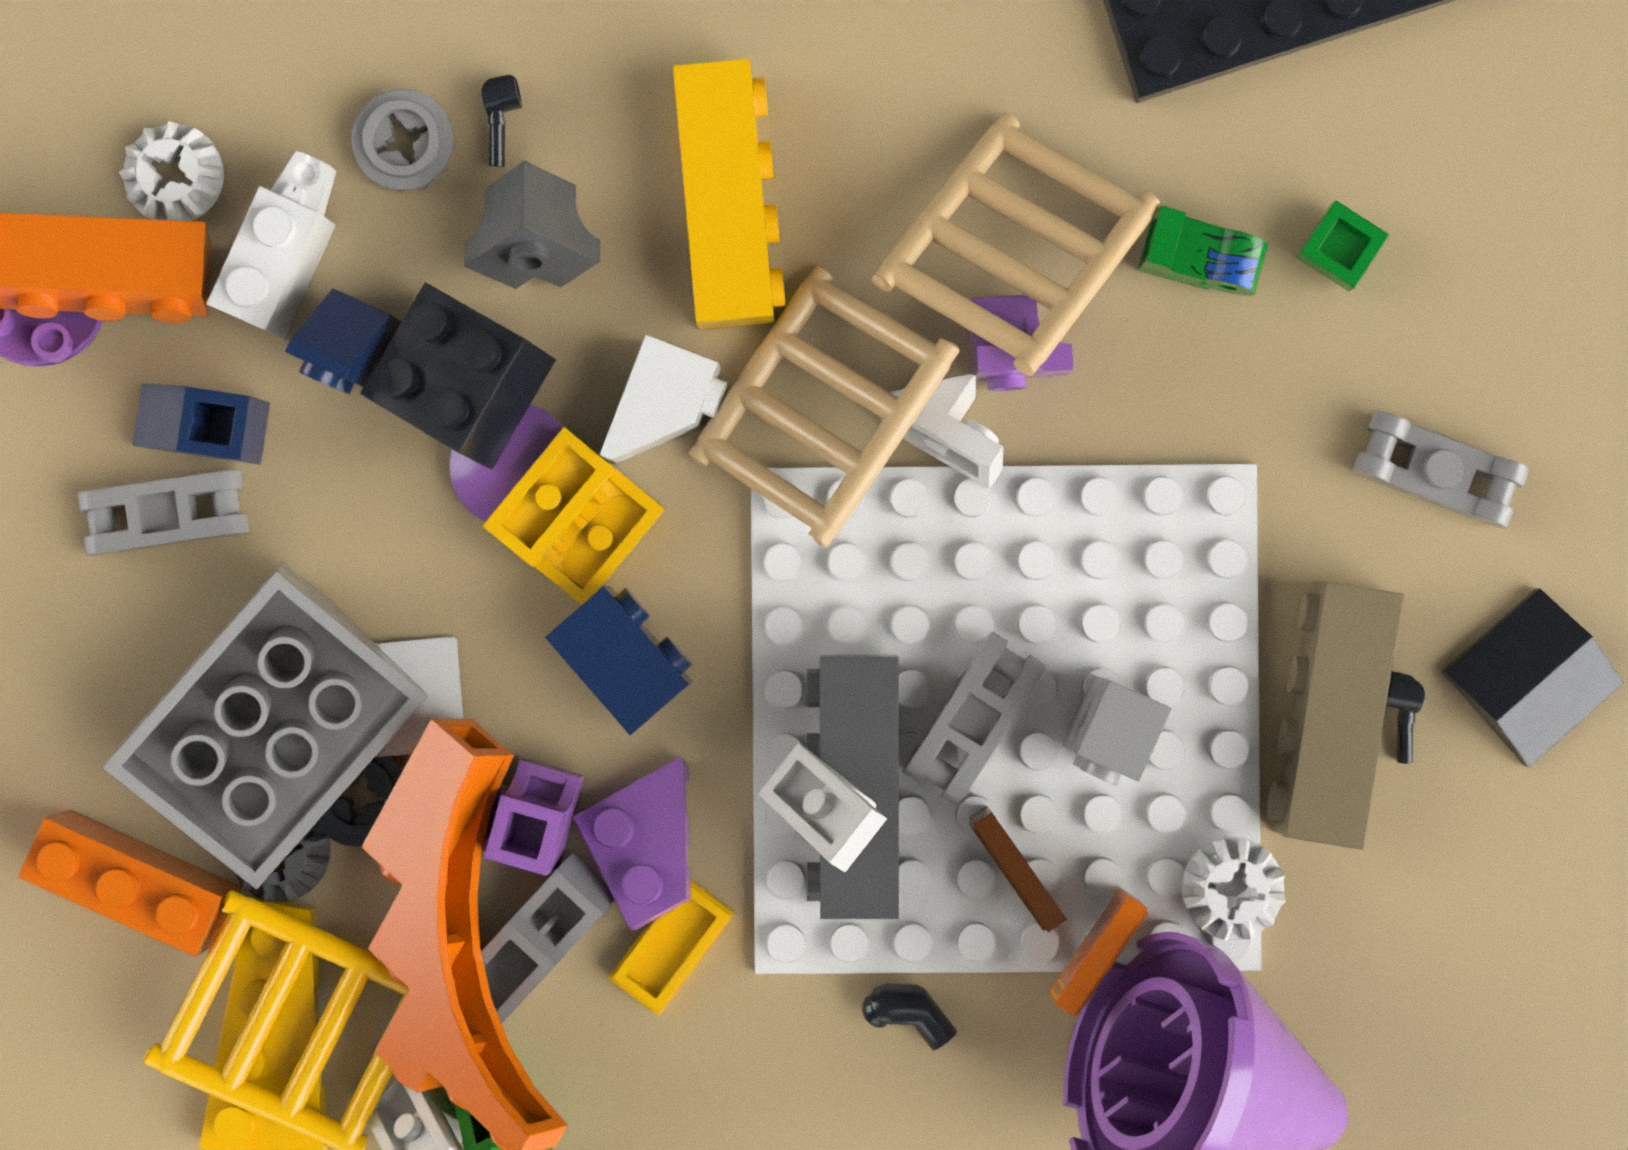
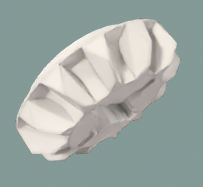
[119,121,224,221]
[1182,837,1286,941]

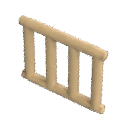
[871,113,1161,376]
[688,265,960,547]

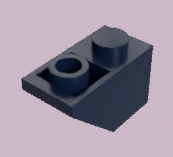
[285,288,402,395]
[132,383,270,465]

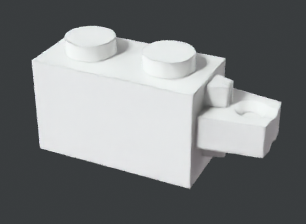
[207,151,337,339]

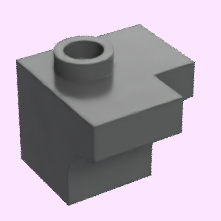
[464,160,600,289]

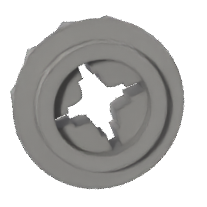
[352,89,455,193]

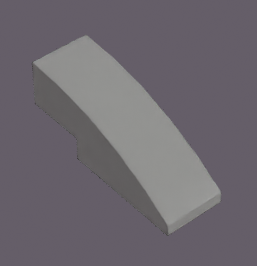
[481,852,615,1024]

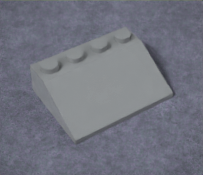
[102,561,428,890]

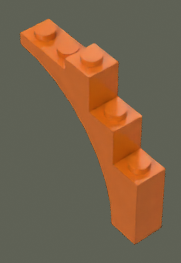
[362,719,568,1150]

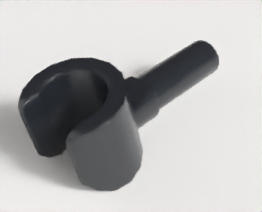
[481,74,522,167]
[1386,671,1425,764]

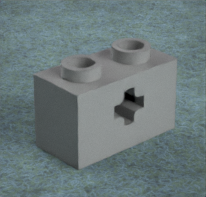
[1063,675,1172,786]

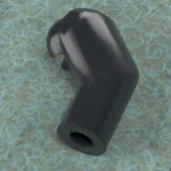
[862,983,957,1051]

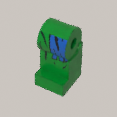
[1137,205,1268,296]

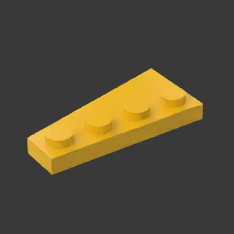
[199,895,328,1150]

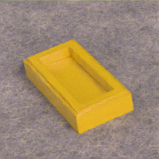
[608,877,735,1016]

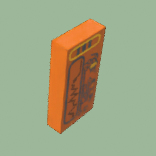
[1048,887,1148,1017]

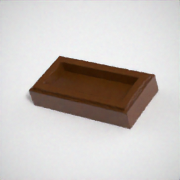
[969,806,1067,933]

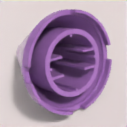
[1063,932,1348,1150]

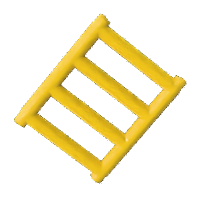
[143,890,409,1150]

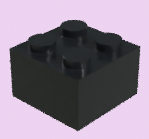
[360,282,556,470]

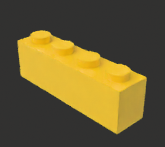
[673,58,786,330]

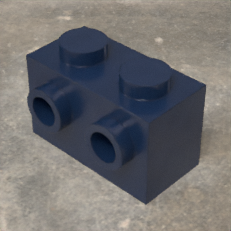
[545,586,693,735]

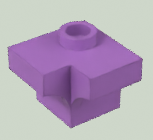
[969,295,1073,391]
[482,758,585,876]

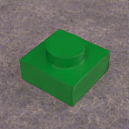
[1296,200,1389,292]

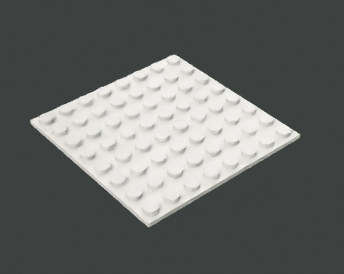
[751,464,1262,974]

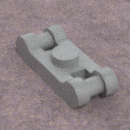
[1352,410,1530,529]
[77,470,250,556]
[902,631,1046,806]

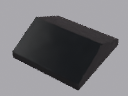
[1441,588,1624,767]

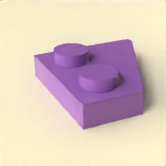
[573,757,691,931]

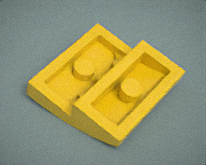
[482,427,666,605]

